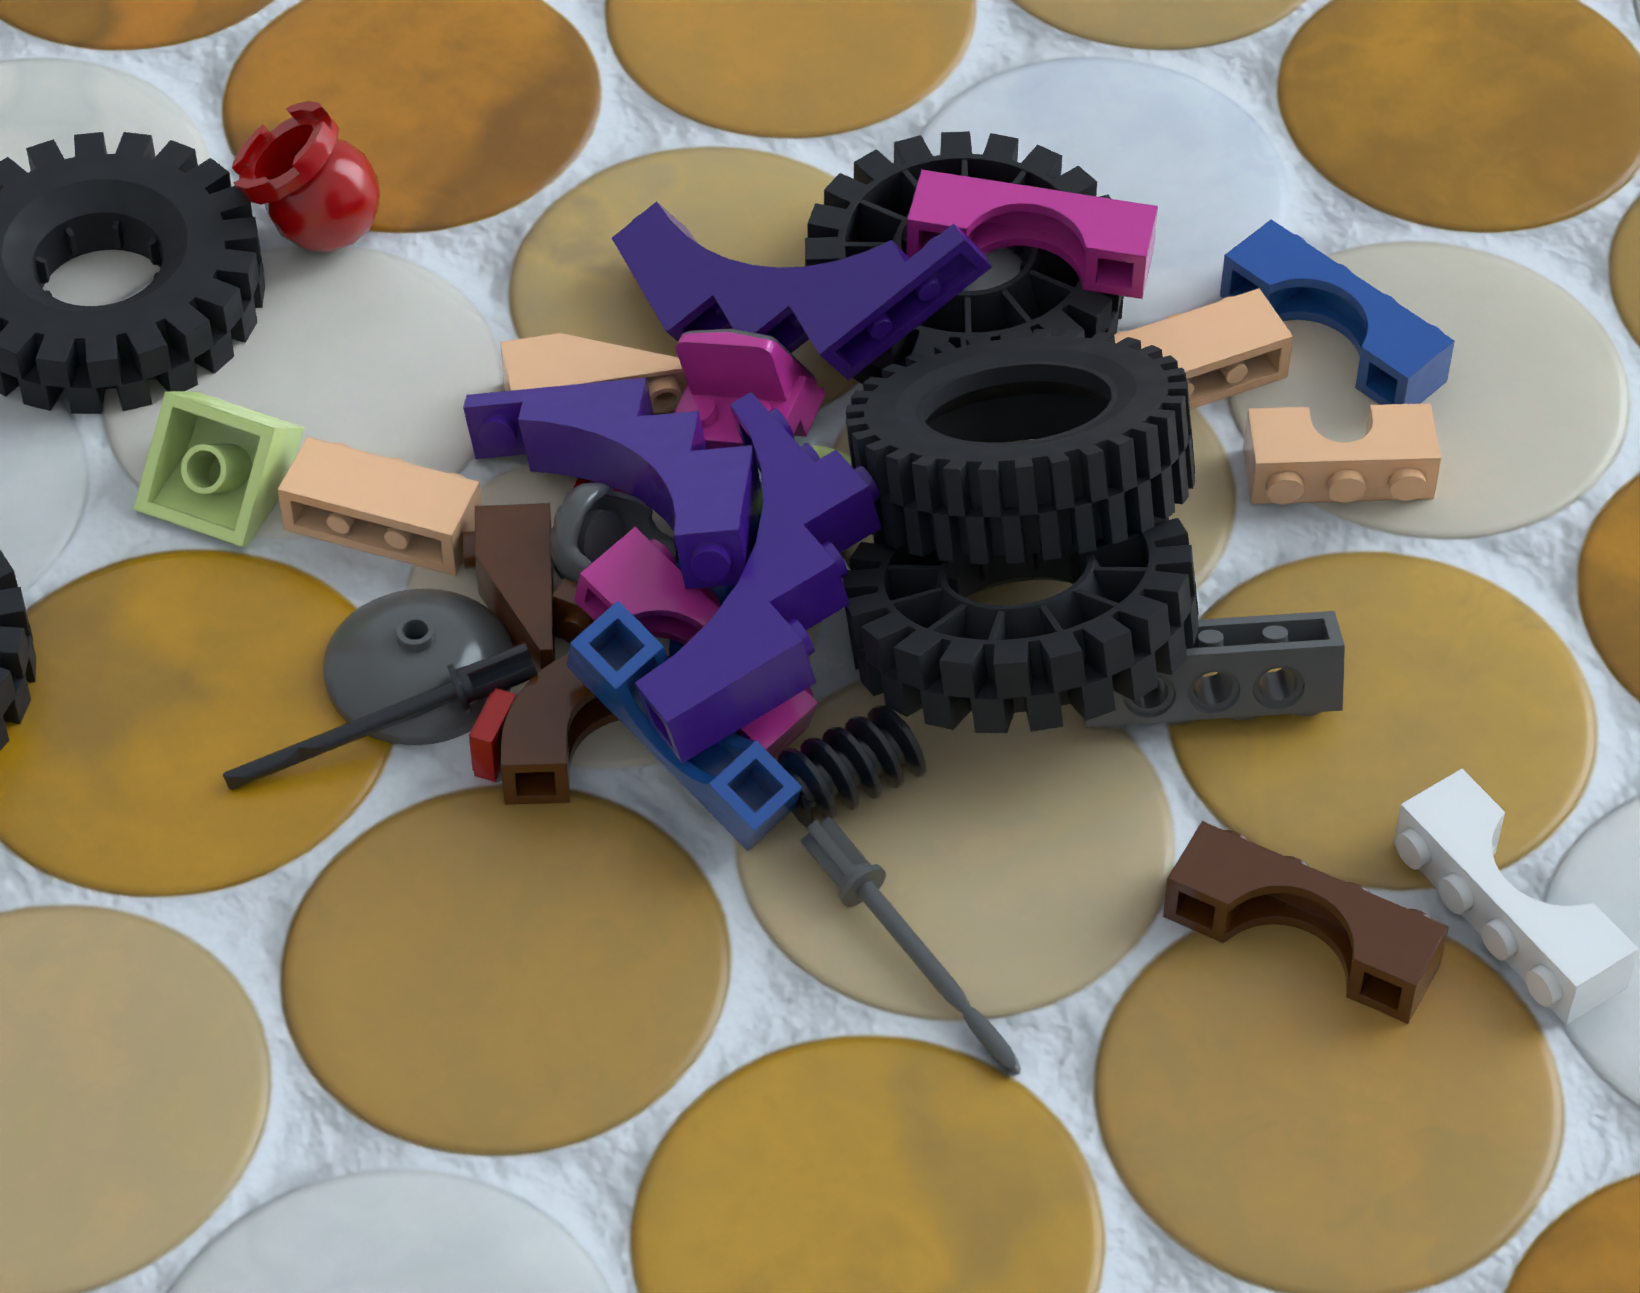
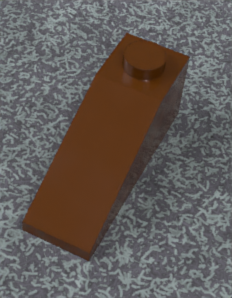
[463,503,555,673]

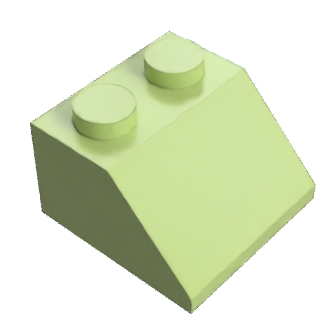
[133,391,305,547]

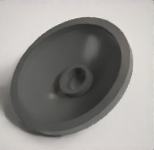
[323,588,513,745]

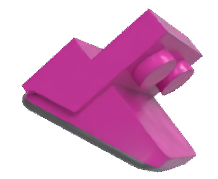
[674,329,826,449]

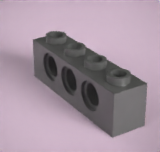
[1084,611,1345,729]

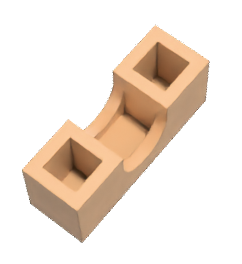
[1243,403,1441,505]

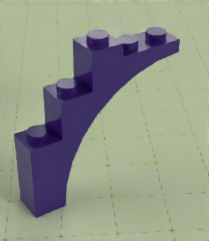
[635,392,881,764]

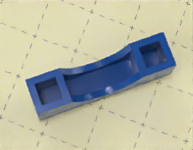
[1220,219,1455,405]
[567,601,802,851]

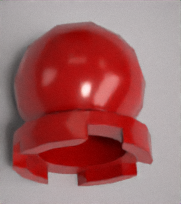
[232,101,380,253]

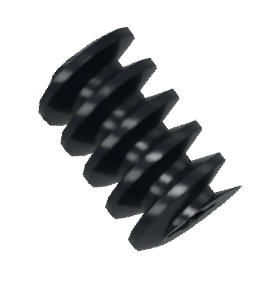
[777,706,926,828]

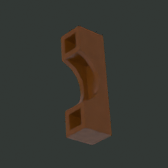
[1163,821,1449,1024]

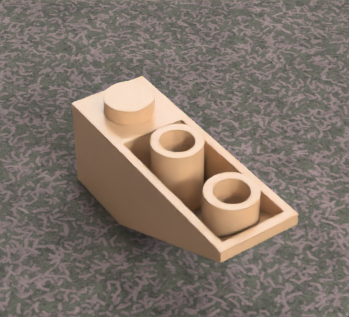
[500,333,688,414]

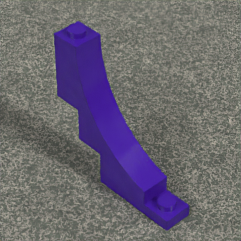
[612,201,992,381]
[463,378,763,589]

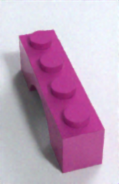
[906,170,1158,299]
[574,527,818,759]

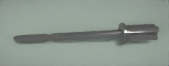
[800,816,1021,1074]

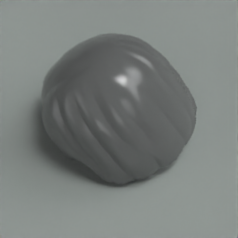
[550,482,678,583]

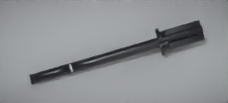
[223,643,538,790]

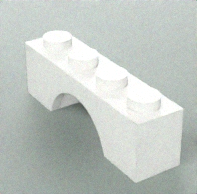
[1393,769,1639,1025]

